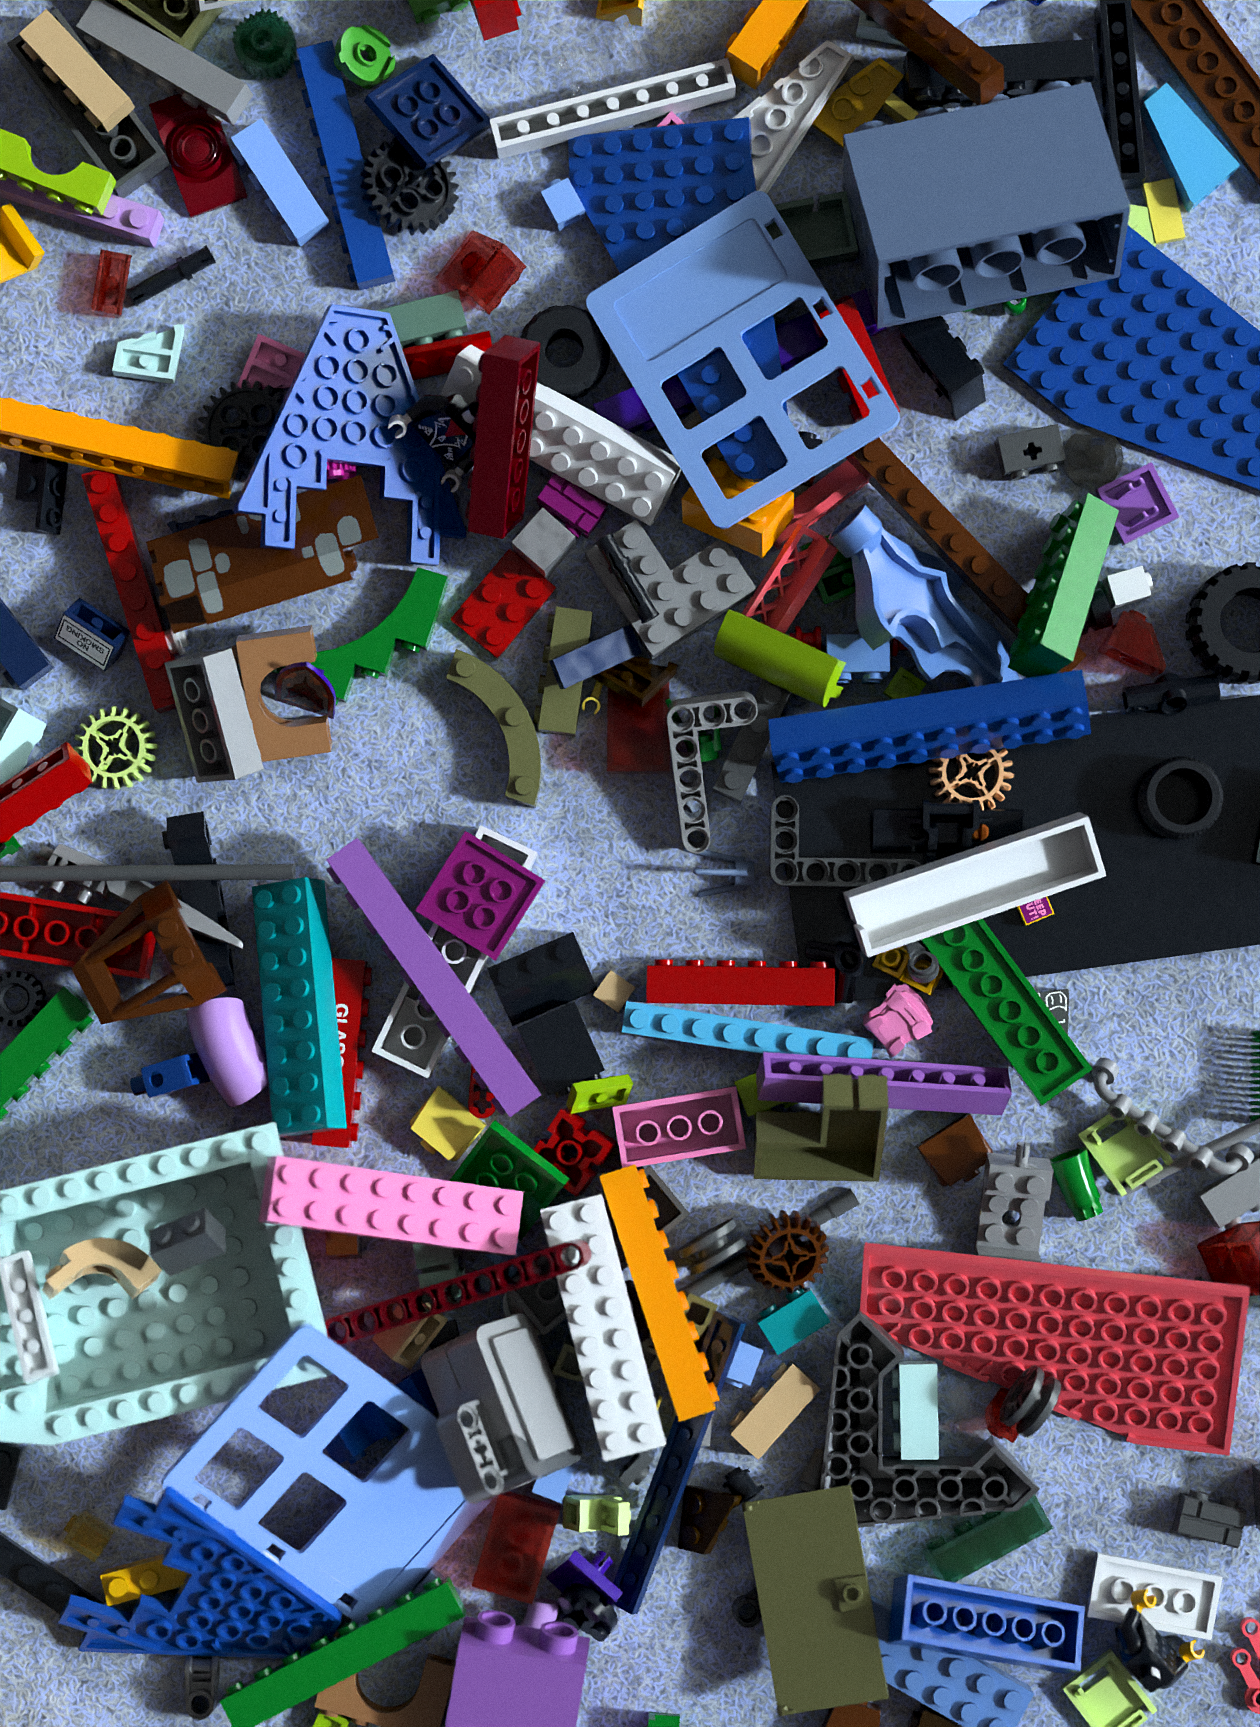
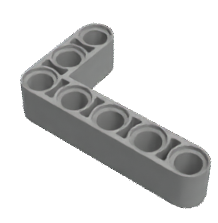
[667,691,758,854]

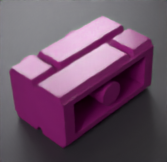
[536,473,608,539]

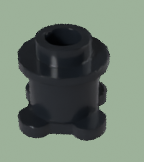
[723,1467,765,1509]

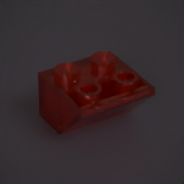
[1197,1221,1260,1296]

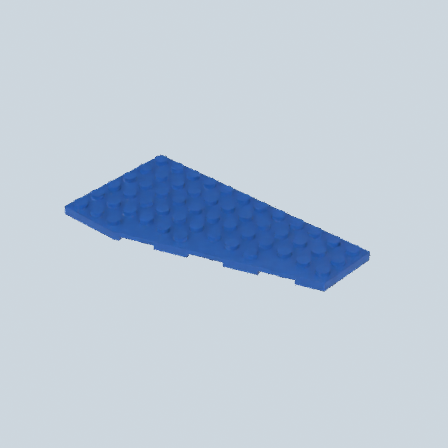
[1003,225,1260,491]

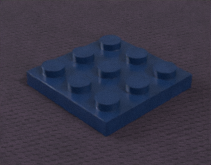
[364,54,490,170]

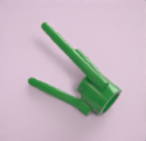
[665,696,723,762]

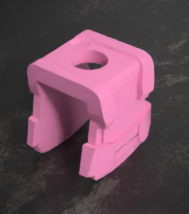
[863,983,933,1057]

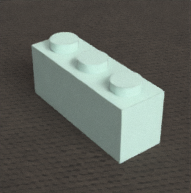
[891,1361,939,1460]

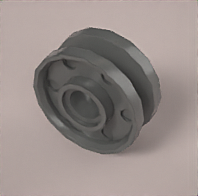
[677,1218,747,1276]
[999,1365,1061,1437]

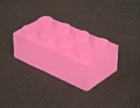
[612,1086,747,1168]

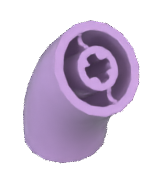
[186,997,269,1107]

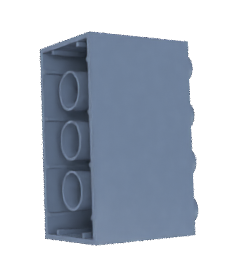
[843,81,1130,329]

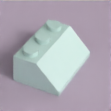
[0,698,47,785]

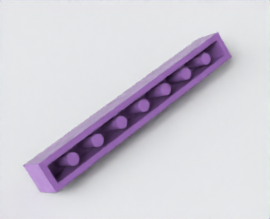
[756,1052,1012,1115]

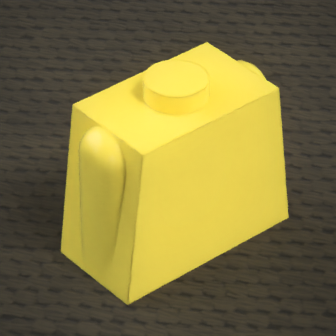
[409,1085,487,1161]

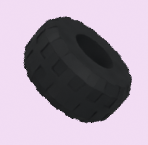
[521,305,610,399]

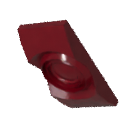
[149,94,248,218]

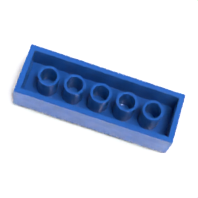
[888,1574,1085,1674]

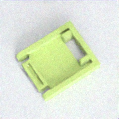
[1078,1114,1174,1197]
[1061,1648,1157,1727]

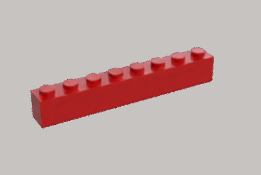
[81,469,177,713]

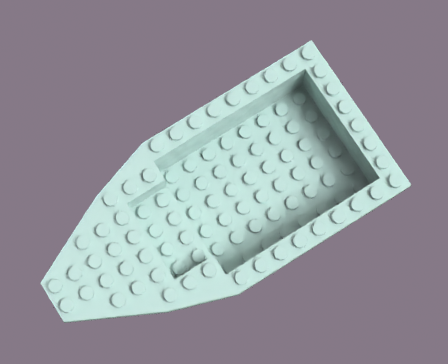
[0,1122,334,1445]

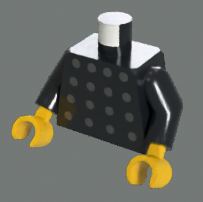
[1114,1589,1204,1692]

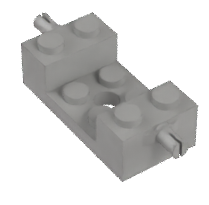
[974,1142,1053,1263]

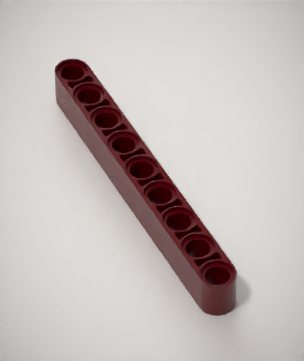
[325,1239,591,1345]

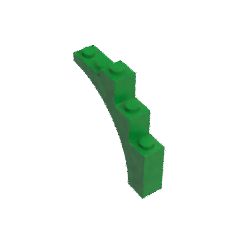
[271,567,449,705]

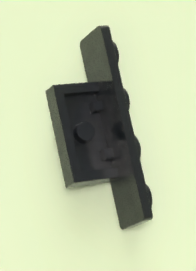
[15,408,68,535]

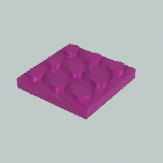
[415,831,546,961]

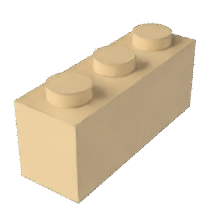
[729,1361,821,1460]

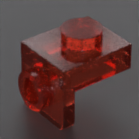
[984,1387,1019,1443]

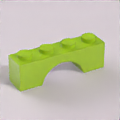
[0,128,116,216]

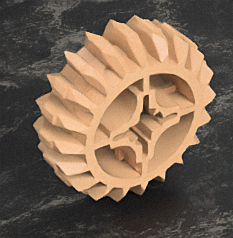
[929,749,1014,811]

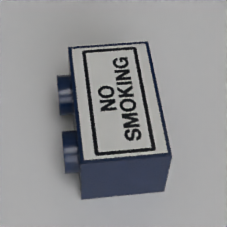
[54,598,130,672]

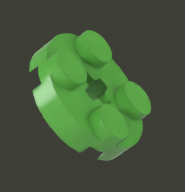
[334,25,395,89]

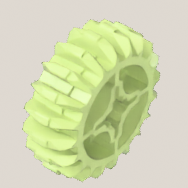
[73,706,158,790]

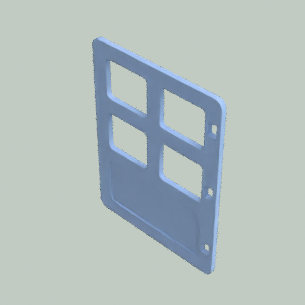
[586,191,900,529]
[162,1324,494,1624]

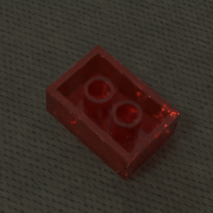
[472,1491,561,1604]

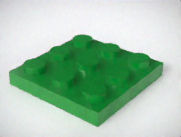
[449,1120,569,1241]

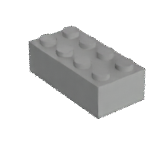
[165,648,264,783]

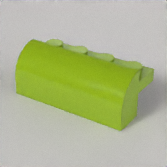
[714,609,846,708]

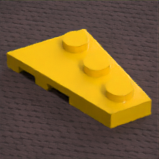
[812,57,904,148]

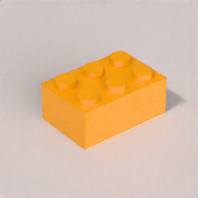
[724,0,810,90]
[681,458,794,558]

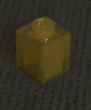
[63,1510,117,1562]

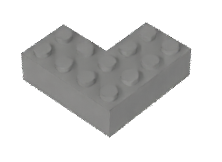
[585,519,757,660]

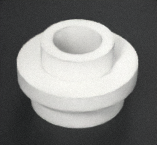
[165,626,189,655]

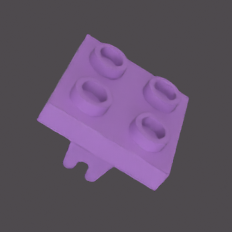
[1095,462,1180,546]

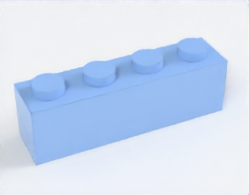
[231,118,331,247]

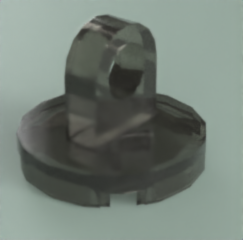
[1062,427,1124,490]

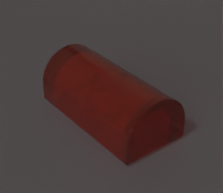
[91,249,132,318]

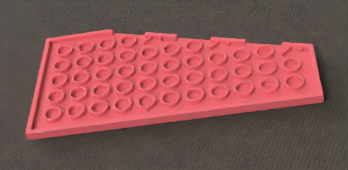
[860,1242,1250,1456]

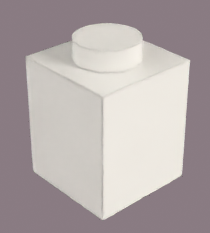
[1102,566,1153,610]

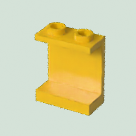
[0,203,45,284]

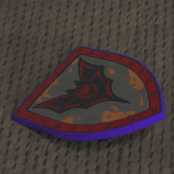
[275,662,336,719]

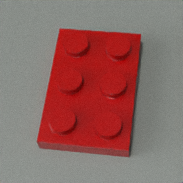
[450,549,557,659]

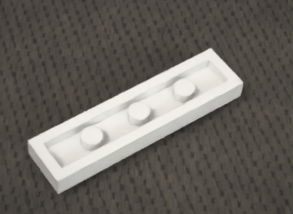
[0,1250,59,1384]

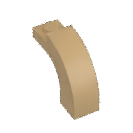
[42,1238,162,1300]

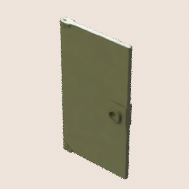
[741,1485,889,1716]

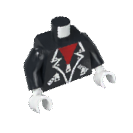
[388,393,479,492]

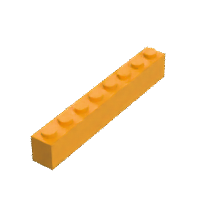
[0,398,238,499]
[599,1164,720,1422]

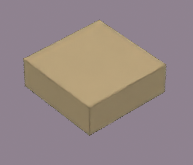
[593,970,636,1013]

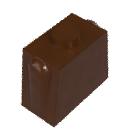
[915,1113,993,1187]

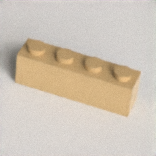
[19,9,135,132]

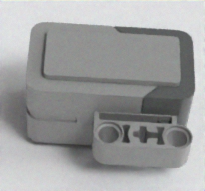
[421,1314,582,1503]

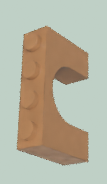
[232,625,332,762]
[314,1627,456,1727]

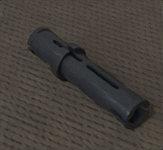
[126,245,216,307]
[595,533,659,624]

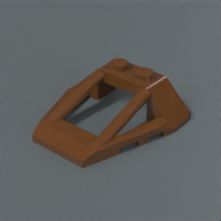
[72,881,227,1024]

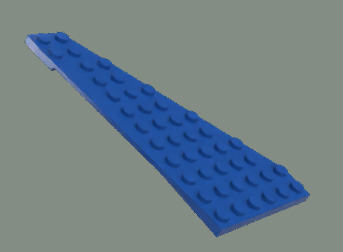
[568,117,788,482]

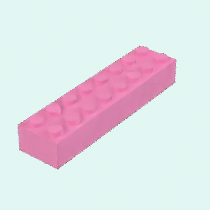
[259,1156,523,1256]

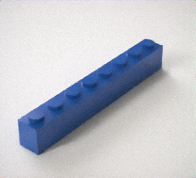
[294,40,395,290]

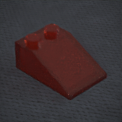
[607,682,670,774]

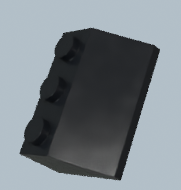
[487,932,597,1026]

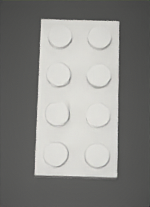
[1086,1552,1222,1640]

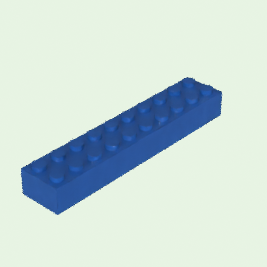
[768,669,1091,783]

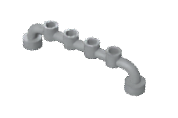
[1091,1058,1254,1175]

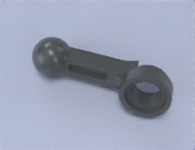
[903,941,939,983]

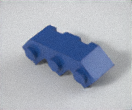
[325,1368,438,1465]

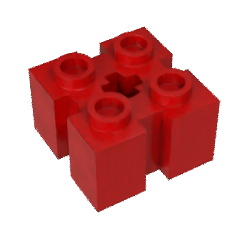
[533,1107,618,1197]

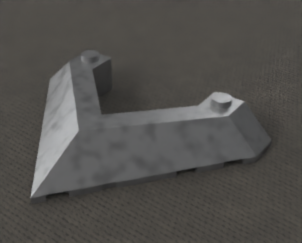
[820,1311,1040,1528]

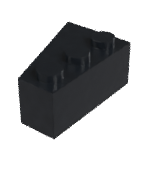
[899,316,986,421]

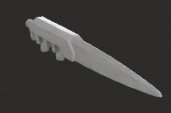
[39,844,243,949]

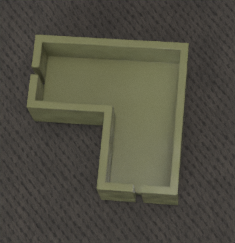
[753,1074,889,1182]

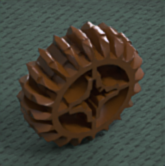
[744,1209,829,1294]

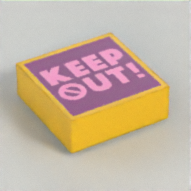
[1017,896,1055,926]

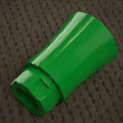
[1050,1147,1103,1221]

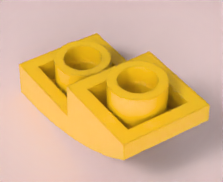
[872,946,943,996]

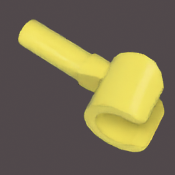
[582,681,603,715]

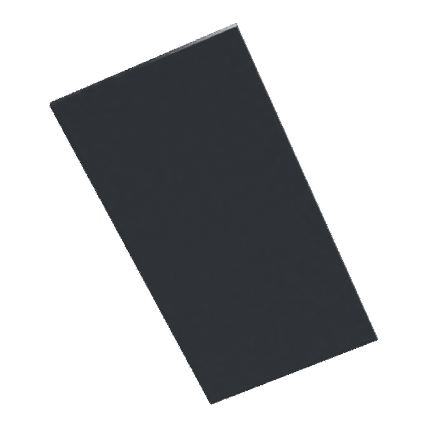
[771,695,1260,1008]

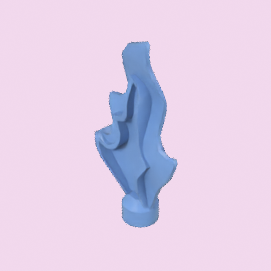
[828,504,1020,687]

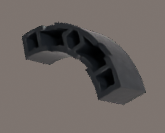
[162,811,235,987]

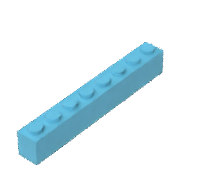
[622,1001,874,1059]

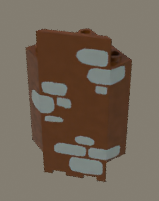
[146,475,379,634]

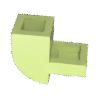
[562,1494,631,1535]

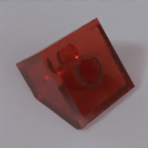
[436,230,527,315]
[1098,610,1166,679]

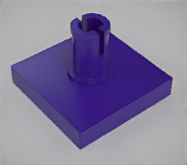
[545,1550,623,1608]

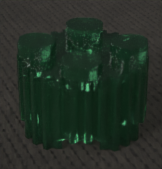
[232,8,298,81]

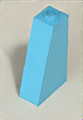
[1140,83,1240,212]

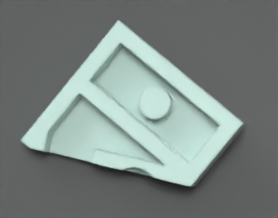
[112,324,184,384]

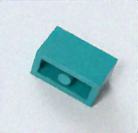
[756,1287,831,1355]

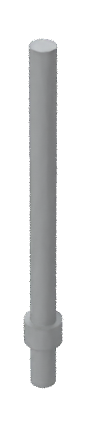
[1121,1118,1260,1196]

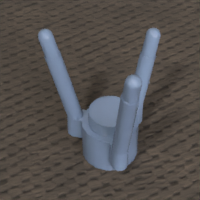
[682,846,754,897]

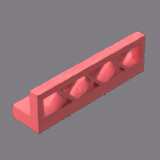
[773,460,869,550]
[741,523,838,634]

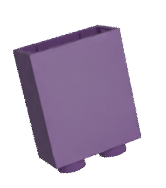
[445,1610,590,1727]

